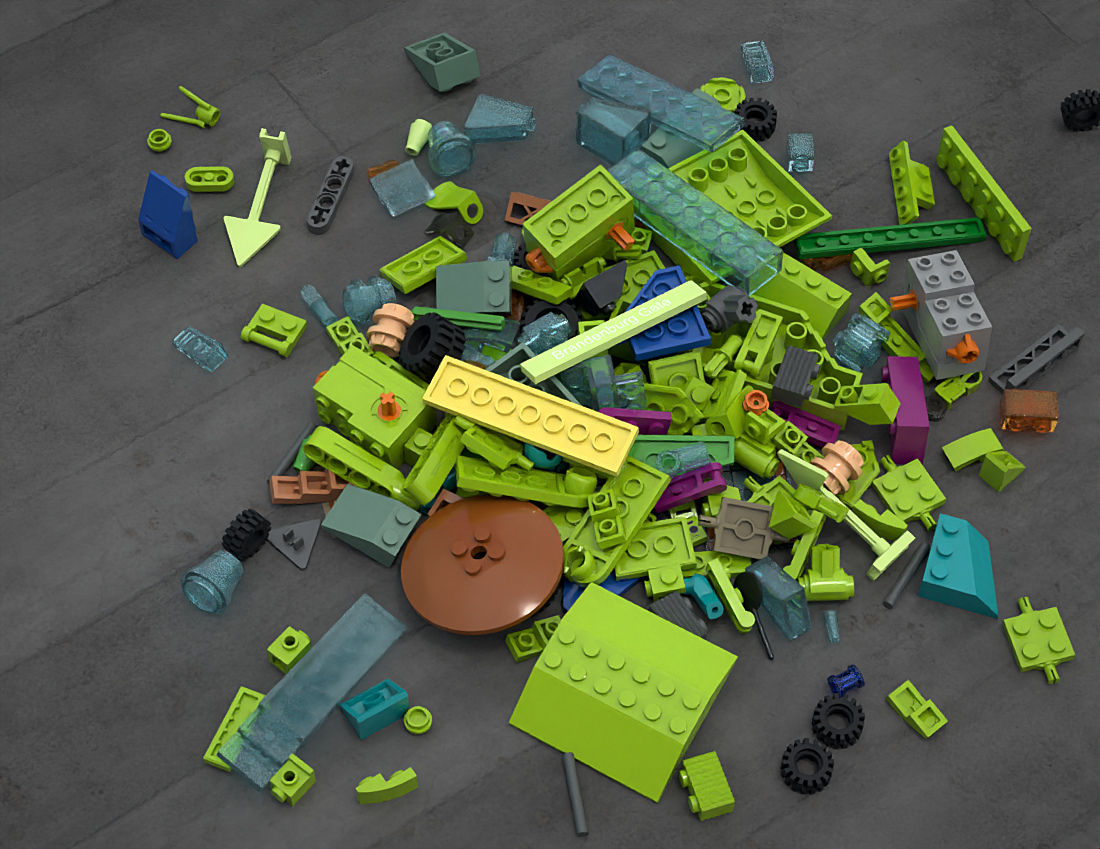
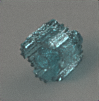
[832,313,890,373]

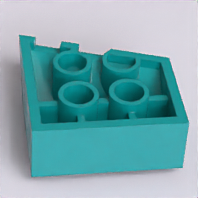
[918,513,999,619]

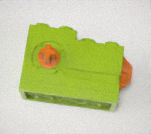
[523,164,635,282]
[313,345,438,469]

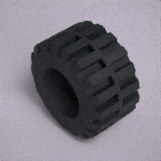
[520,300,583,355]
[399,312,466,383]

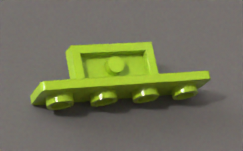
[889,141,935,225]

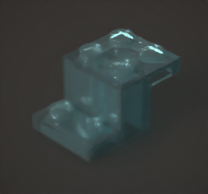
[560,355,648,412]

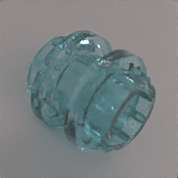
[342,275,396,323]

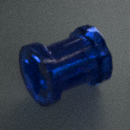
[827,664,865,698]

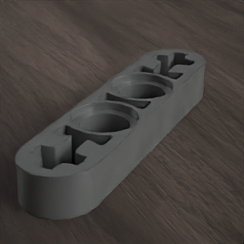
[307,156,354,235]

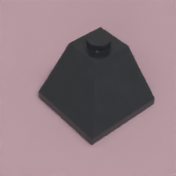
[573,260,627,317]

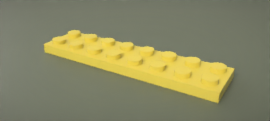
[422,355,639,477]

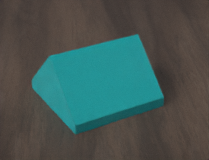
[340,678,410,740]

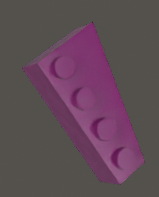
[881,356,930,465]

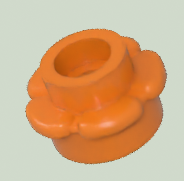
[743,390,769,415]

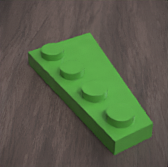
[628,435,734,478]

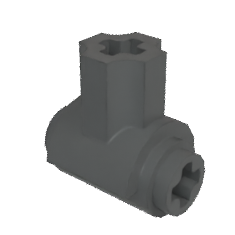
[701,285,758,333]

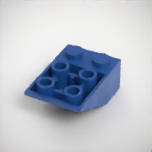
[138,170,198,259]

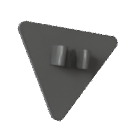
[265,518,321,570]

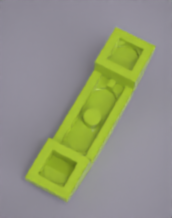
[858,292,934,383]

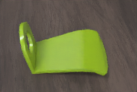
[425,181,483,224]
[705,385,759,439]

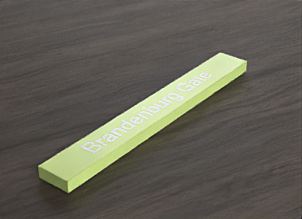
[520,280,707,384]

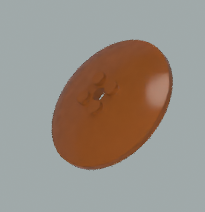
[401,494,564,635]

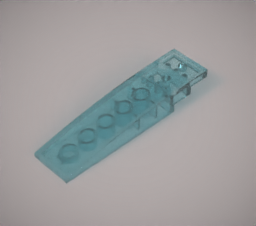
[216,593,407,792]

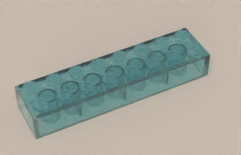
[607,148,783,296]

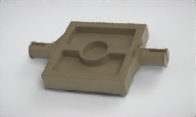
[698,497,790,560]

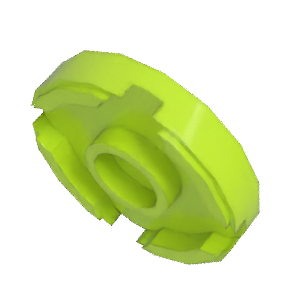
[700,77,746,117]

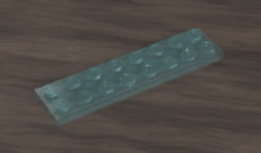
[577,54,745,153]

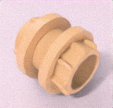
[366,303,415,358]
[810,440,864,495]

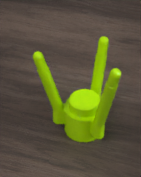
[160,86,220,128]

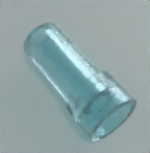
[823,610,840,643]

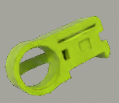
[933,371,982,409]
[793,483,849,523]

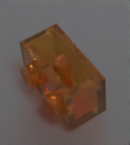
[1000,389,1059,433]

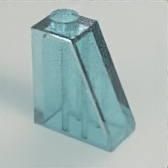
[464,93,536,144]
[745,556,812,641]

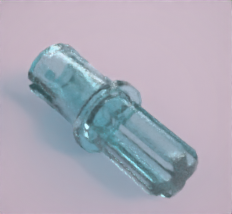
[300,284,338,328]

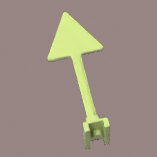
[224,128,292,267]
[777,449,915,582]

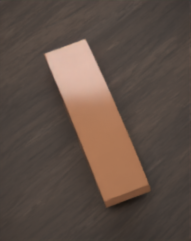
[269,469,355,504]

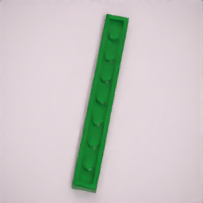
[793,217,987,259]

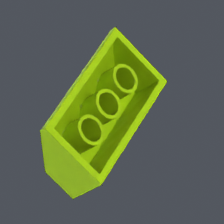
[740,249,852,340]

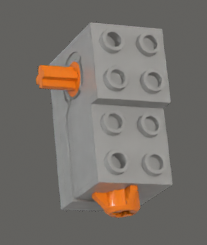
[889,250,992,380]

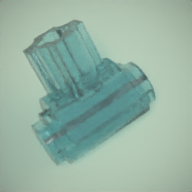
[517,312,572,356]

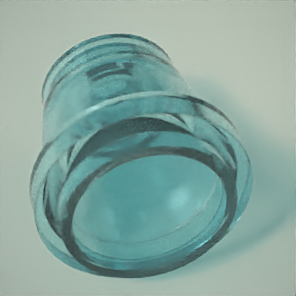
[428,121,476,177]
[181,550,244,614]

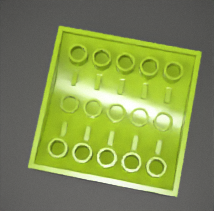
[626,130,832,285]
[508,582,738,804]

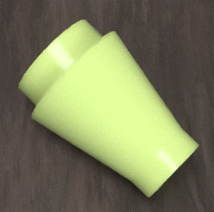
[405,119,433,156]

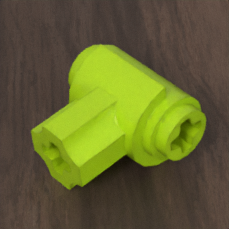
[734,433,780,479]
[796,544,854,602]

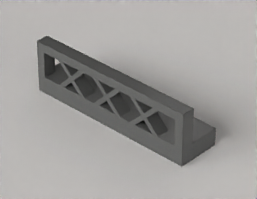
[988,324,1085,401]

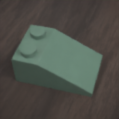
[404,32,481,92]
[436,261,512,316]
[320,484,421,568]

